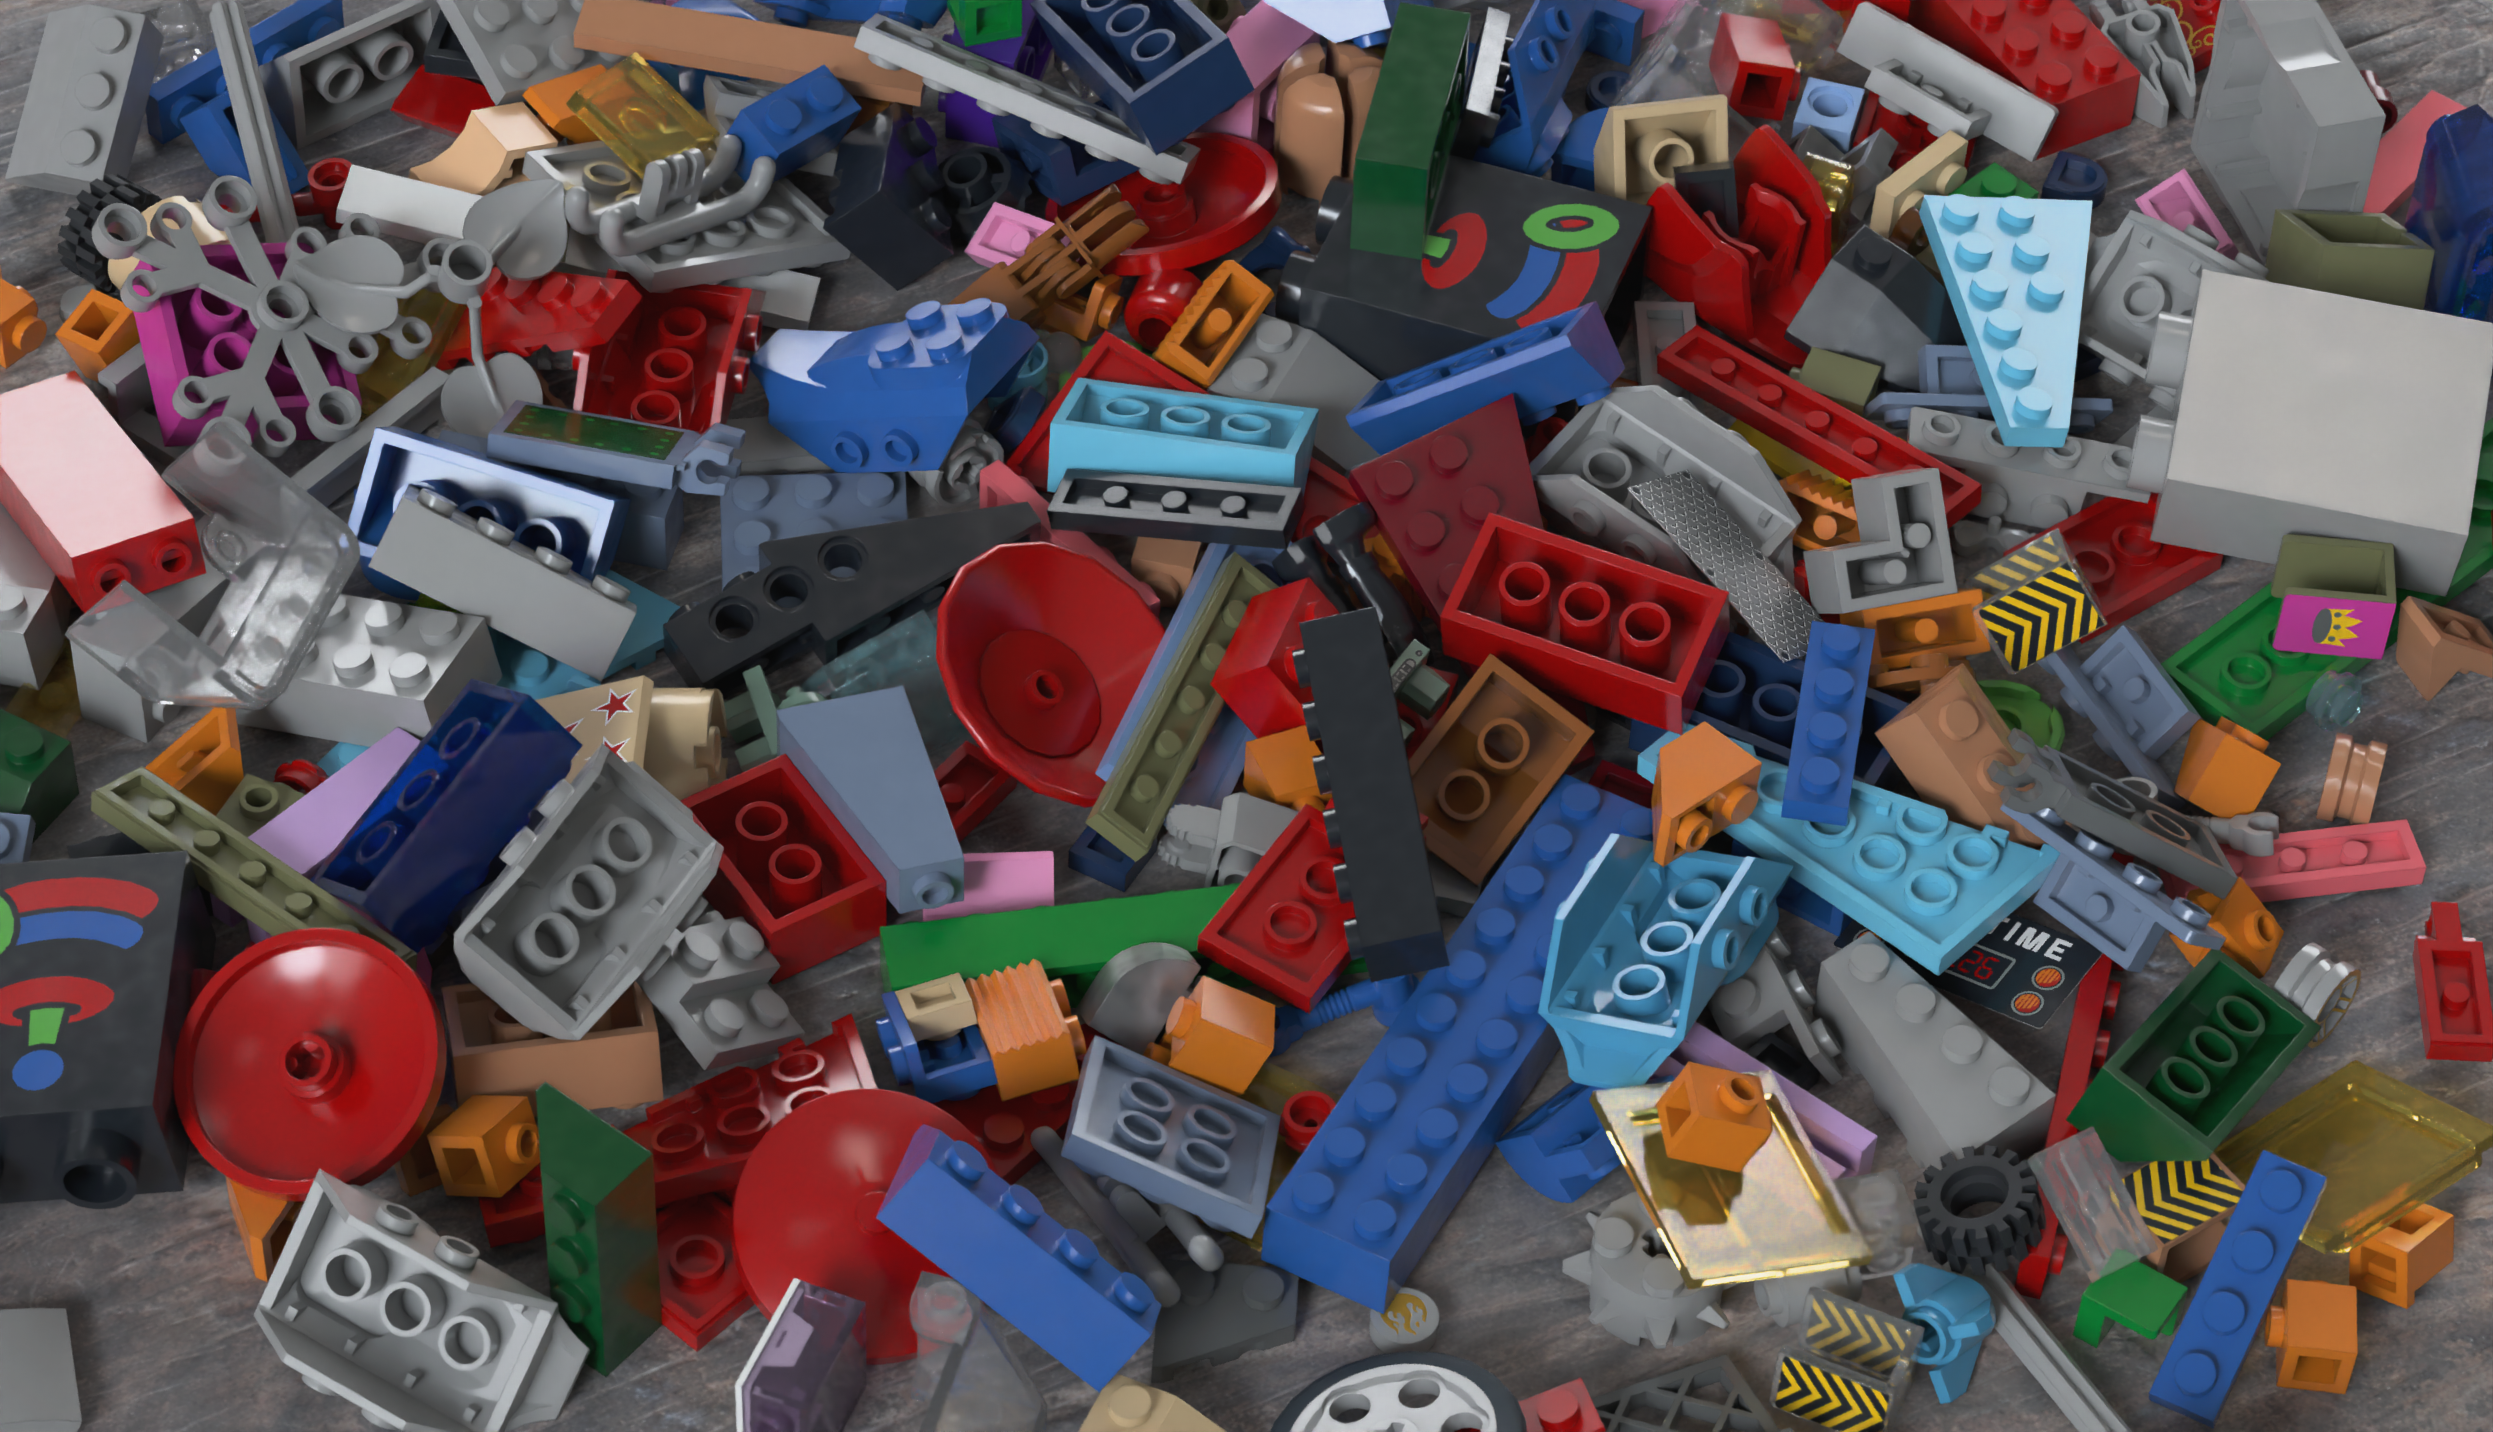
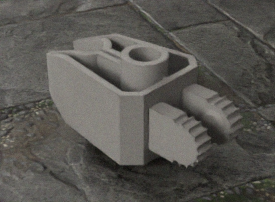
[2089,0,2196,128]
[1158,792,1298,888]

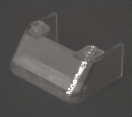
[65,421,360,710]

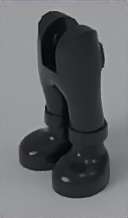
[1272,501,1435,668]

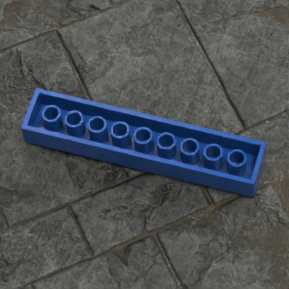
[1261,774,1653,1314]

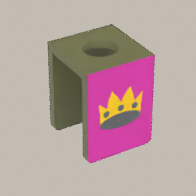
[2271,534,2397,660]

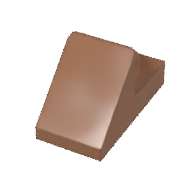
[2396,596,2493,701]

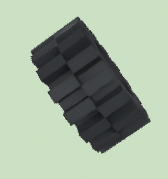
[58,174,162,292]
[1913,1145,2046,1275]

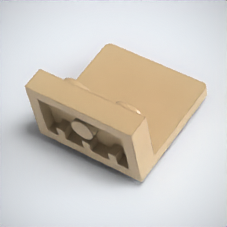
[1870,130,1968,284]

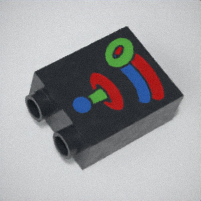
[1275,155,1653,438]
[0,850,216,1209]

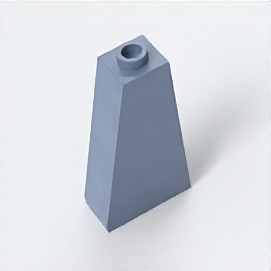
[776,686,964,914]

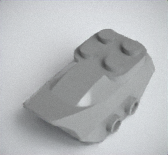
[2078,210,2270,413]
[1529,385,1802,630]
[454,743,724,1040]
[253,1169,589,1432]

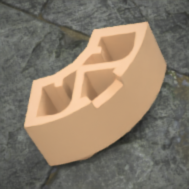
[408,101,558,245]

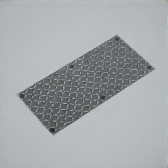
[1627,470,1826,662]

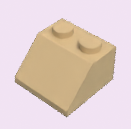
[1594,94,1728,205]

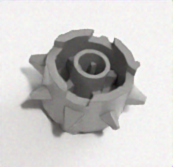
[1562,1181,1752,1349]

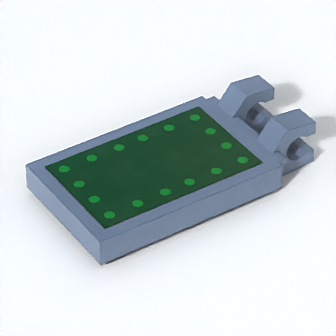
[486,400,746,496]

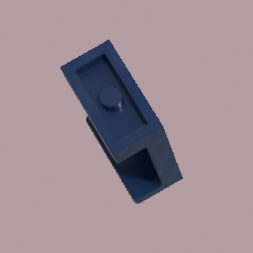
[991,100,1140,207]

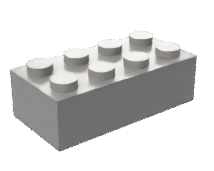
[201,582,502,756]

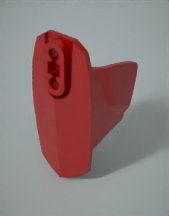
[1646,124,1832,371]

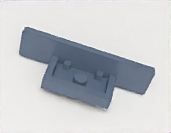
[1865,345,2113,434]
[2036,625,2201,811]
[2000,804,2226,973]

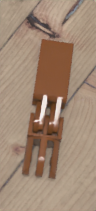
[947,184,1150,330]

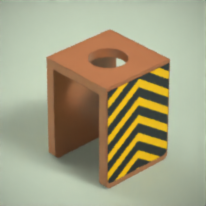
[2093,1153,2246,1283]

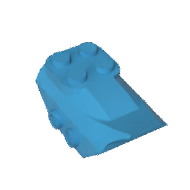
[1538,833,1793,1094]

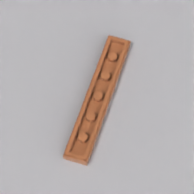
[574,0,926,107]

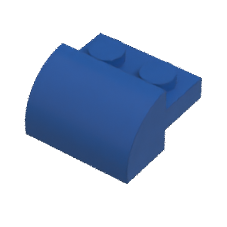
[1495,1075,1675,1203]

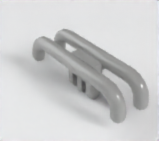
[565,134,776,257]
[1030,1099,1224,1308]

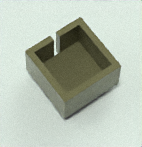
[2265,209,2435,310]

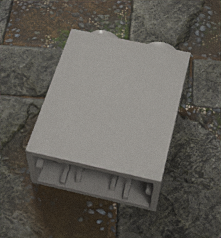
[2126,270,2493,597]

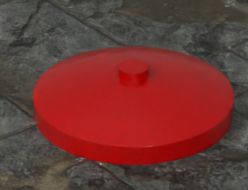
[1045,132,1282,276]
[173,928,446,1202]
[731,1089,1000,1365]

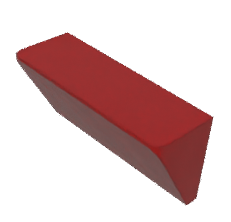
[391,64,527,139]

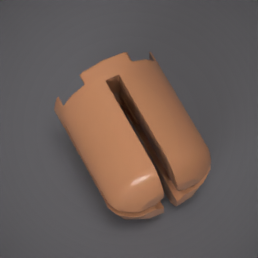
[1273,40,1383,209]

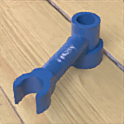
[1269,974,1420,1057]

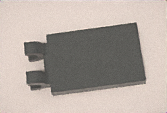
[1987,727,2238,900]

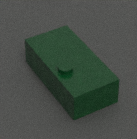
[1350,2,1471,260]

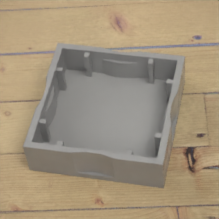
[2190,0,2386,266]

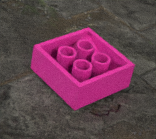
[133,242,362,447]

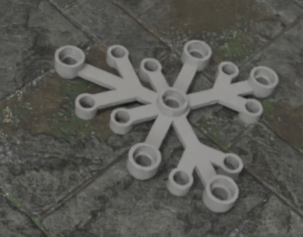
[92,175,455,473]

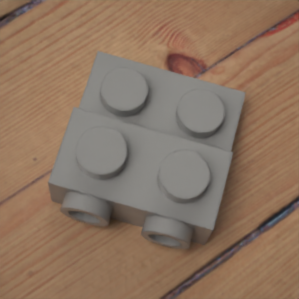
[635,910,805,1071]

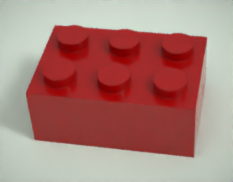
[680,754,887,985]

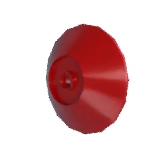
[936,541,1166,808]

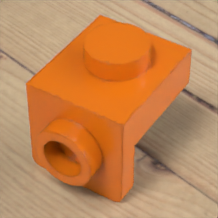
[1038,273,1124,342]

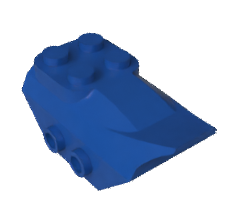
[1466,0,1597,177]
[749,298,1040,473]

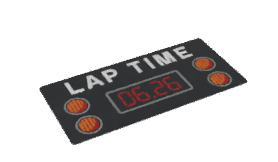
[1834,913,2103,1028]

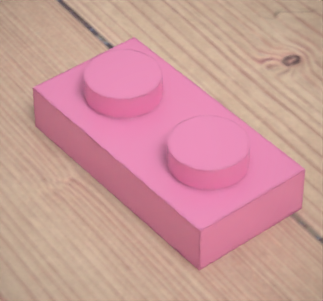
[964,202,1080,268]

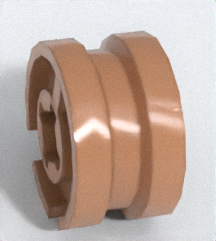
[2316,732,2388,825]

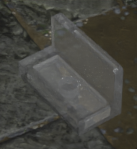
[2027,1126,2158,1283]

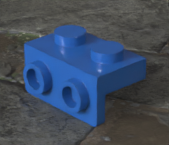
[875,990,998,1104]

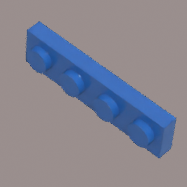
[145,0,344,145]
[1781,621,1875,826]
[2149,1150,2327,1429]

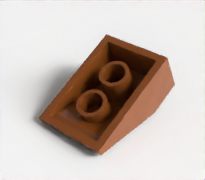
[1409,653,1595,887]

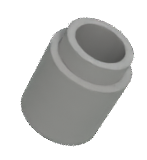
[1754,1245,1862,1327]

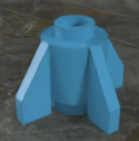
[1893,1263,1996,1404]

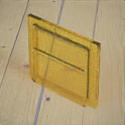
[2213,1060,2493,1255]
[1589,1069,1873,1290]

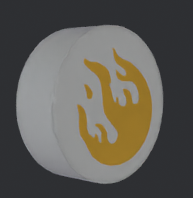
[1369,1288,1440,1354]

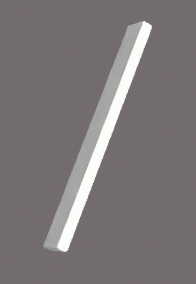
[336,165,821,330]

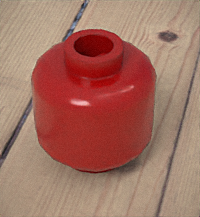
[1124,268,1203,352]

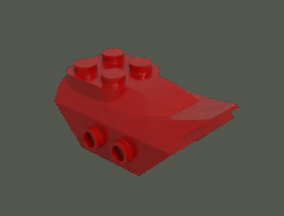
[572,269,766,492]

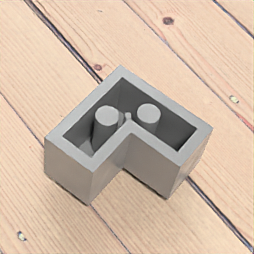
[1803,468,1958,614]

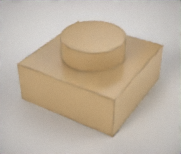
[895,972,978,1042]

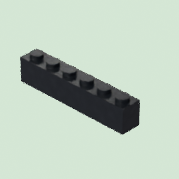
[1292,606,1450,982]

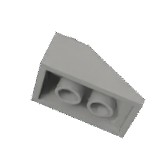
[1208,313,1380,479]

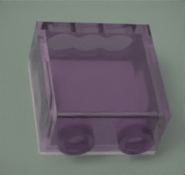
[735,1278,867,1432]

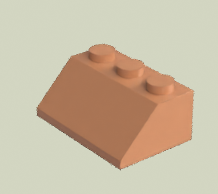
[1875,663,2072,851]
[441,981,664,1117]

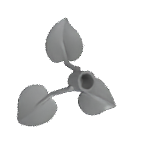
[293,179,568,438]

